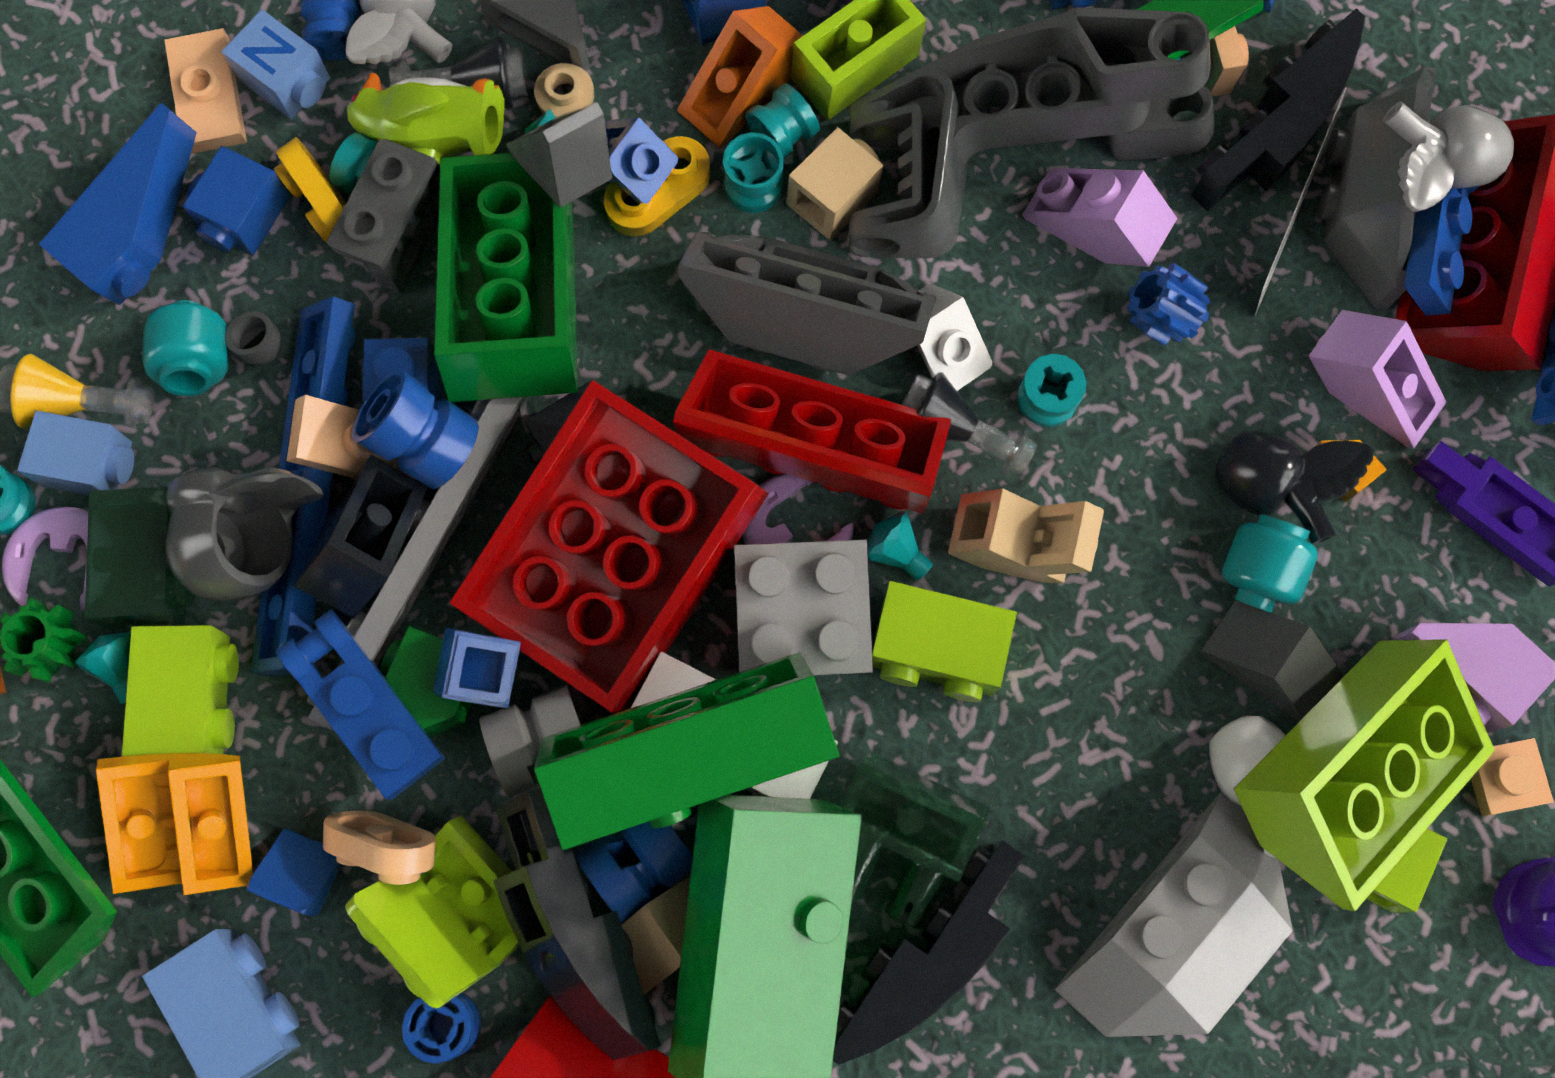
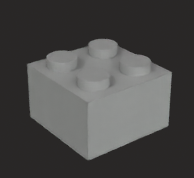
[734,540,873,675]

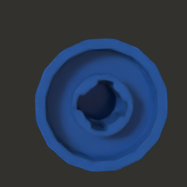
[352,369,479,489]
[573,822,693,923]

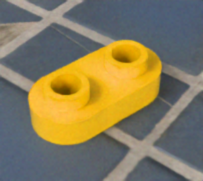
[604,136,710,237]
[274,137,346,243]

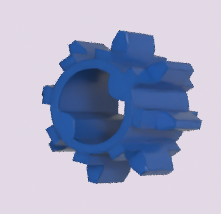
[1127,263,1210,346]

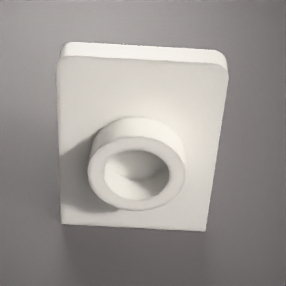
[917,284,992,391]

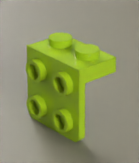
[345,815,520,1008]

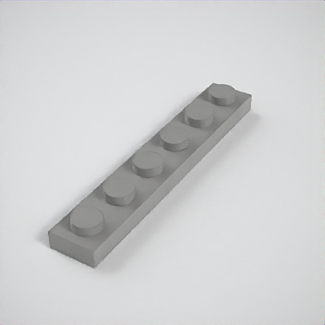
[307,397,527,732]

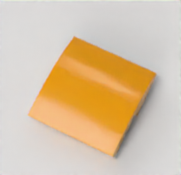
[96,753,253,895]

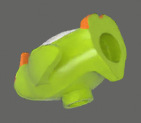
[347,73,504,166]

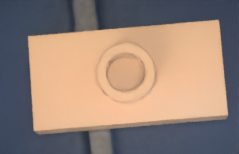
[164,28,247,154]
[286,395,415,480]

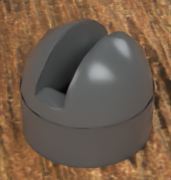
[225,311,282,367]

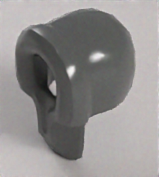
[165,467,323,601]

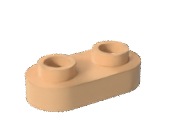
[323,811,435,885]

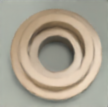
[534,63,594,117]

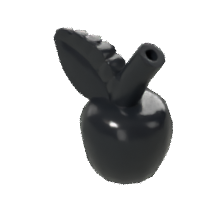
[1215,431,1374,545]

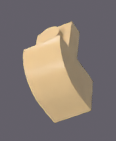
[948,489,1104,583]

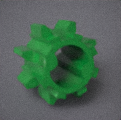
[0,598,86,683]

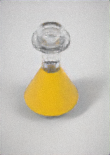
[0,354,154,429]

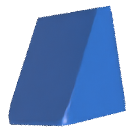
[433,627,521,708]
[246,828,341,916]

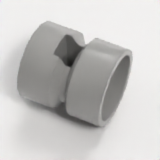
[479,684,584,798]

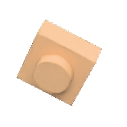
[1205,26,1249,96]
[1471,738,1554,816]

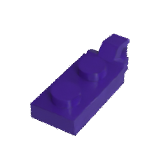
[1412,441,1555,587]

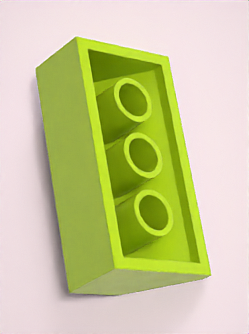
[1233,639,1495,911]

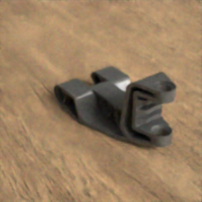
[849,7,1214,258]

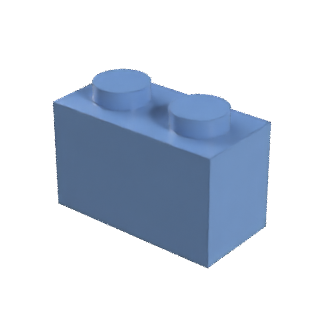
[142,929,301,1078]

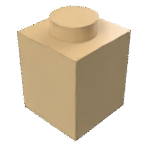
[786,127,884,241]

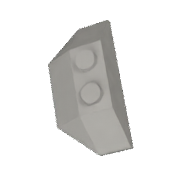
[1053,792,1293,1037]

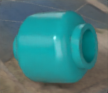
[142,300,229,396]
[1222,514,1318,613]

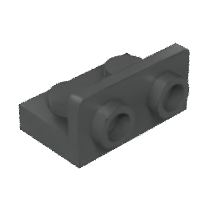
[327,139,440,294]

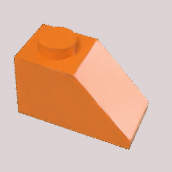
[677,6,803,148]

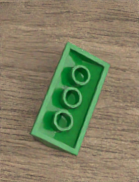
[0,759,117,998]

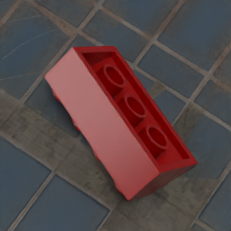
[1395,114,1555,371]
[673,349,952,514]

